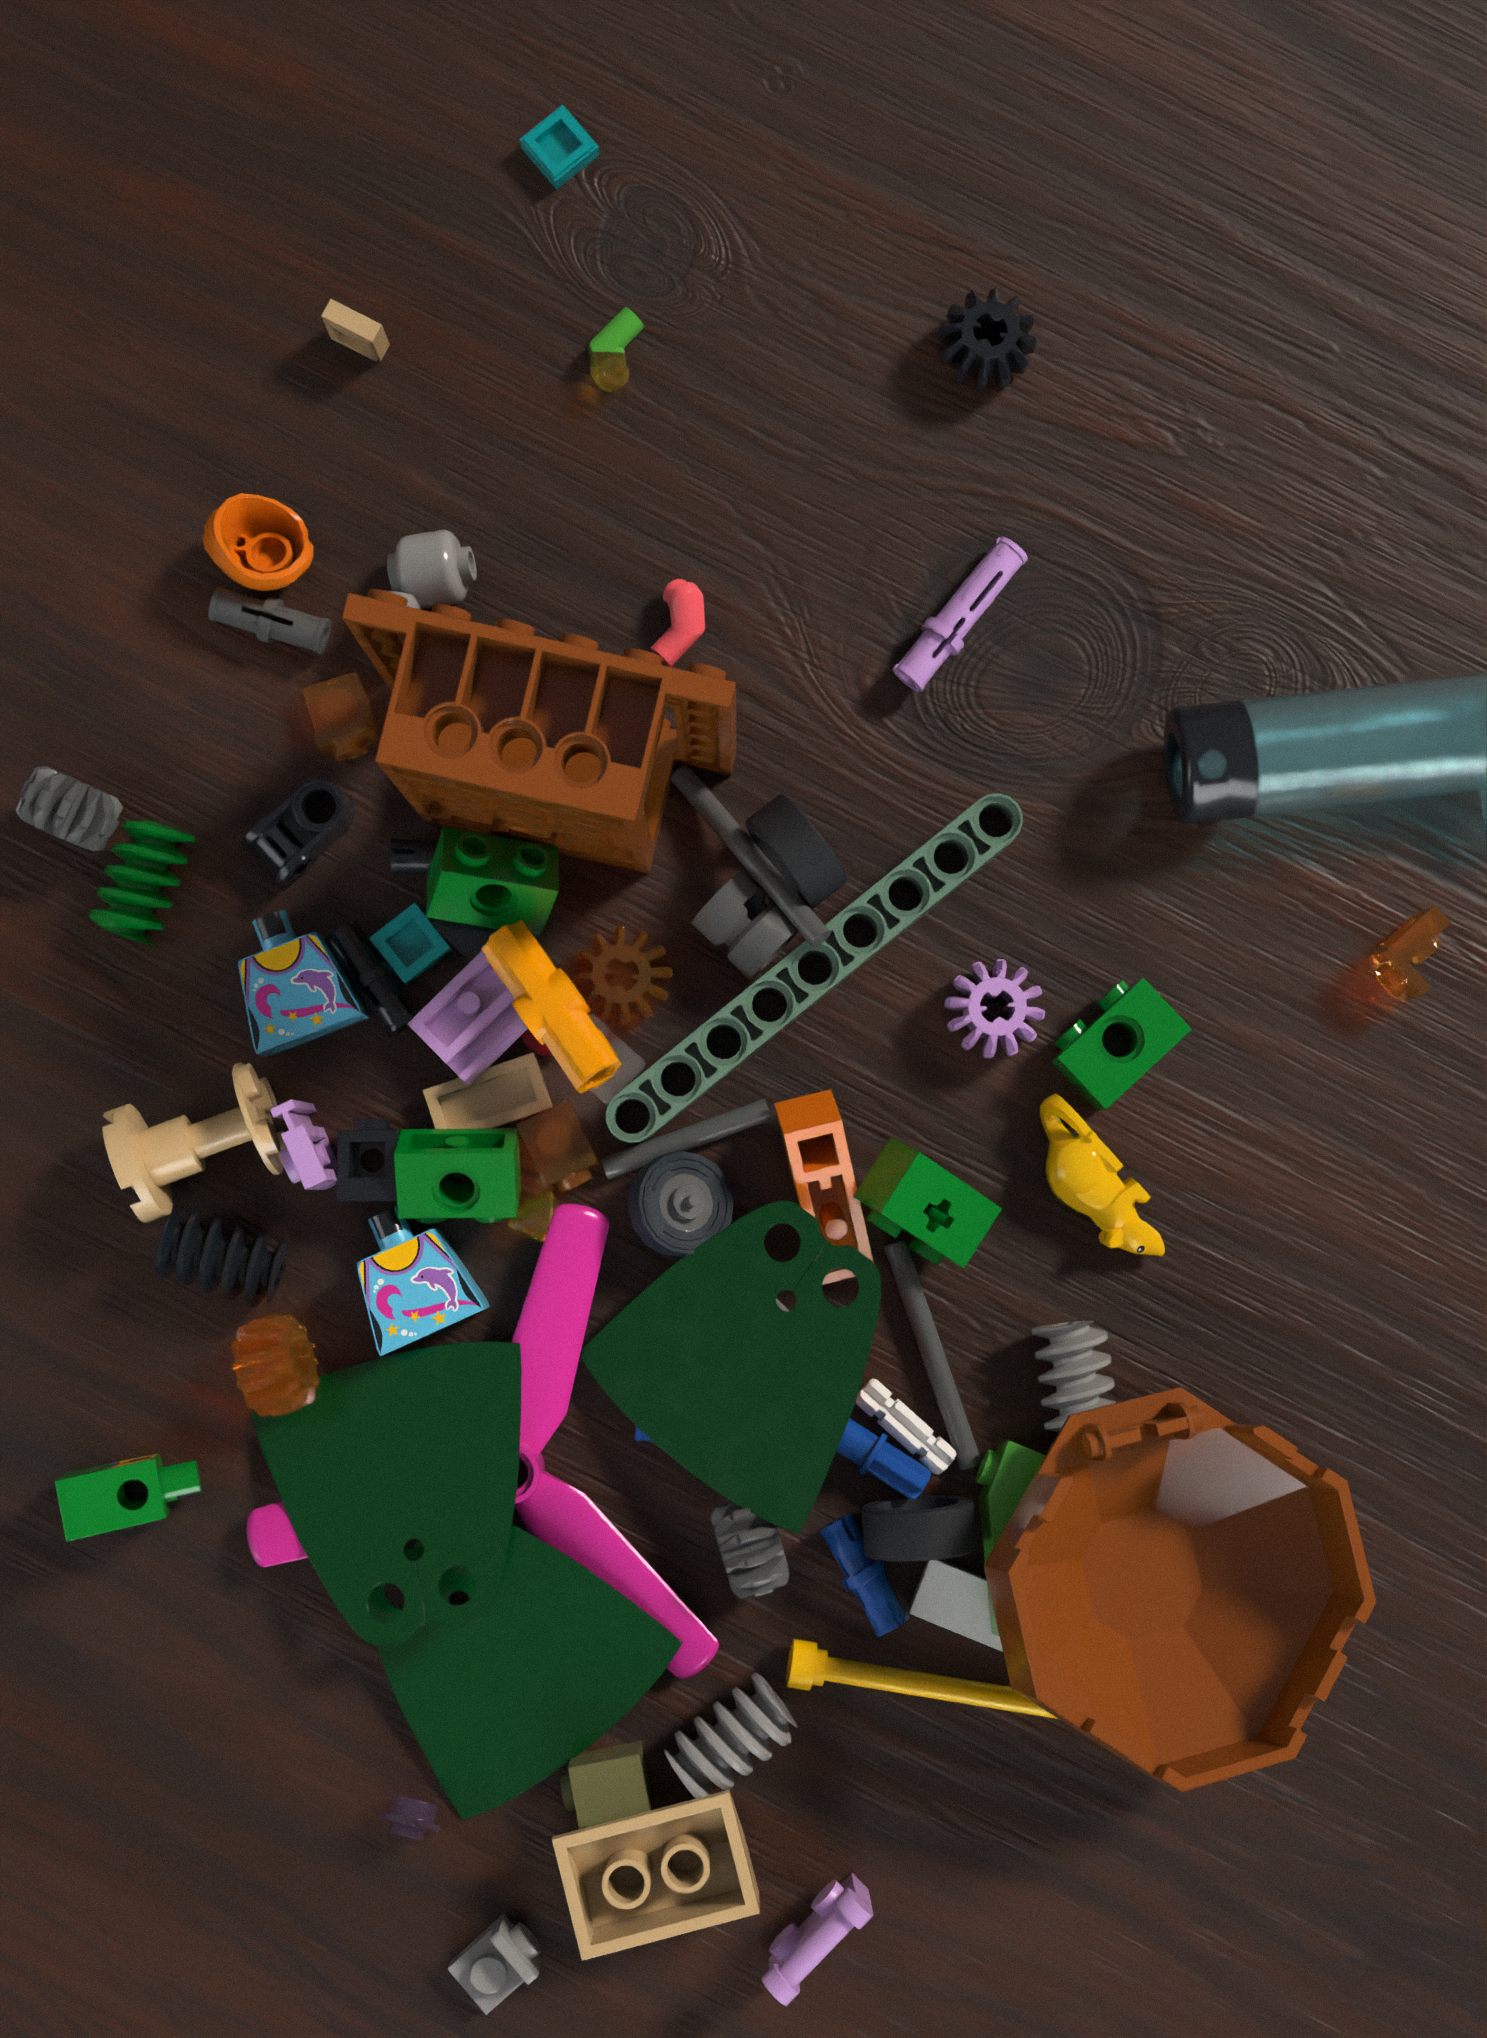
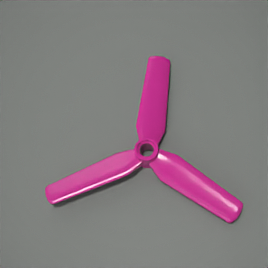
[246,1204,719,1680]

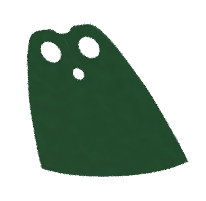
[580,1200,881,1534]
[250,1341,522,1646]
[368,1524,682,1820]

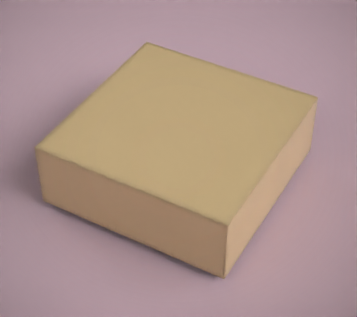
[321,299,390,362]

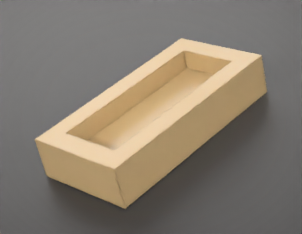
[423,1052,553,1129]

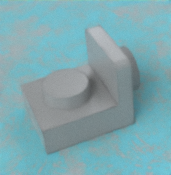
[447,1914,543,2015]

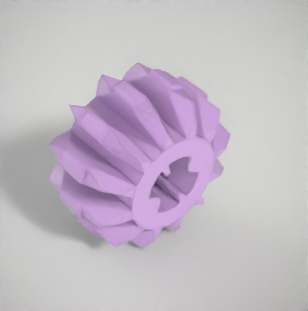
[944,959,1045,1059]

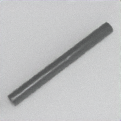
[671,765,831,947]
[884,1239,982,1470]

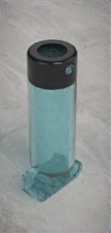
[1164,673,1487,836]

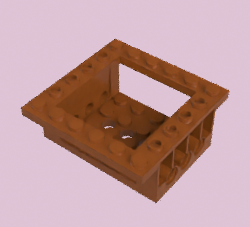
[342,589,736,874]

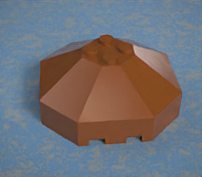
[984,1387,1376,1792]

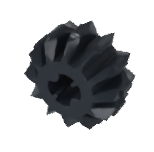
[938,287,1037,391]

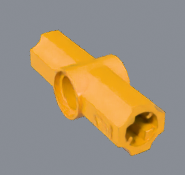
[481,920,623,1094]

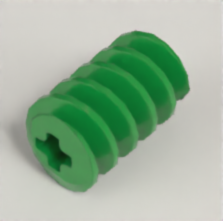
[88,819,196,948]

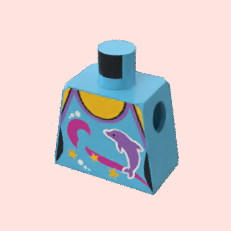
[238,910,370,1057]
[357,1207,490,1356]

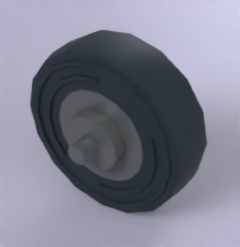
[628,1151,734,1258]

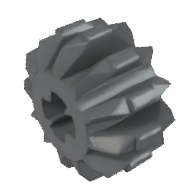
[16,766,123,851]
[710,1499,790,1599]

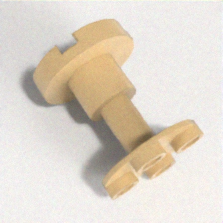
[102,1062,286,1223]

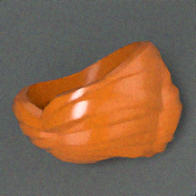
[202,493,314,591]

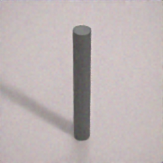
[600,1098,772,1180]

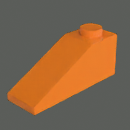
[774,1089,874,1285]

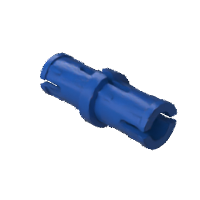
[818,1512,910,1637]

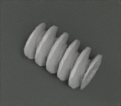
[1031,1321,1116,1447]
[664,1672,797,1799]

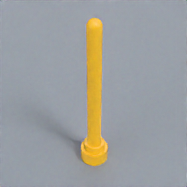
[785,1639,1058,1719]

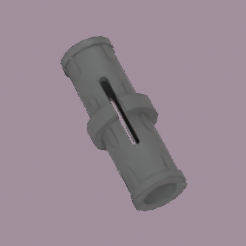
[208,585,331,655]

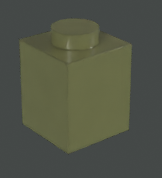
[560,1741,652,1829]

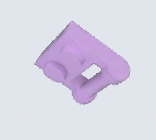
[761,1872,873,2006]

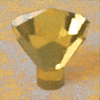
[507,1189,558,1243]

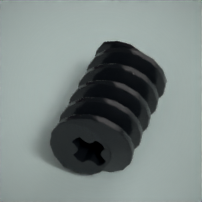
[154,1209,290,1307]

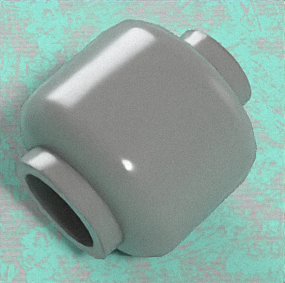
[387,530,477,610]

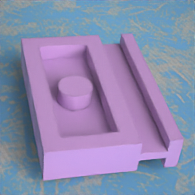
[408,951,528,1086]
[270,1099,337,1190]

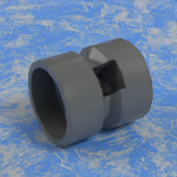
[691,869,799,980]

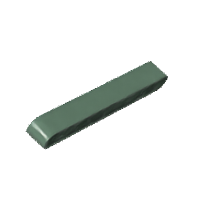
[605,793,1023,1144]

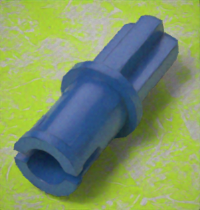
[837,1418,931,1499]

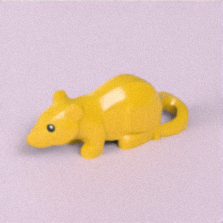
[1040,1093,1165,1256]

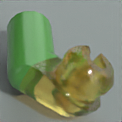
[588,307,644,392]

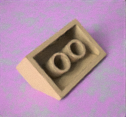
[552,1790,760,1961]

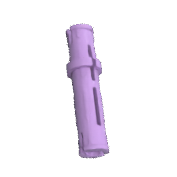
[892,536,1028,692]

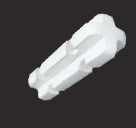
[856,1378,957,1475]

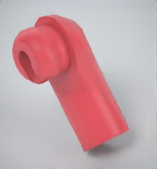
[650,579,705,667]

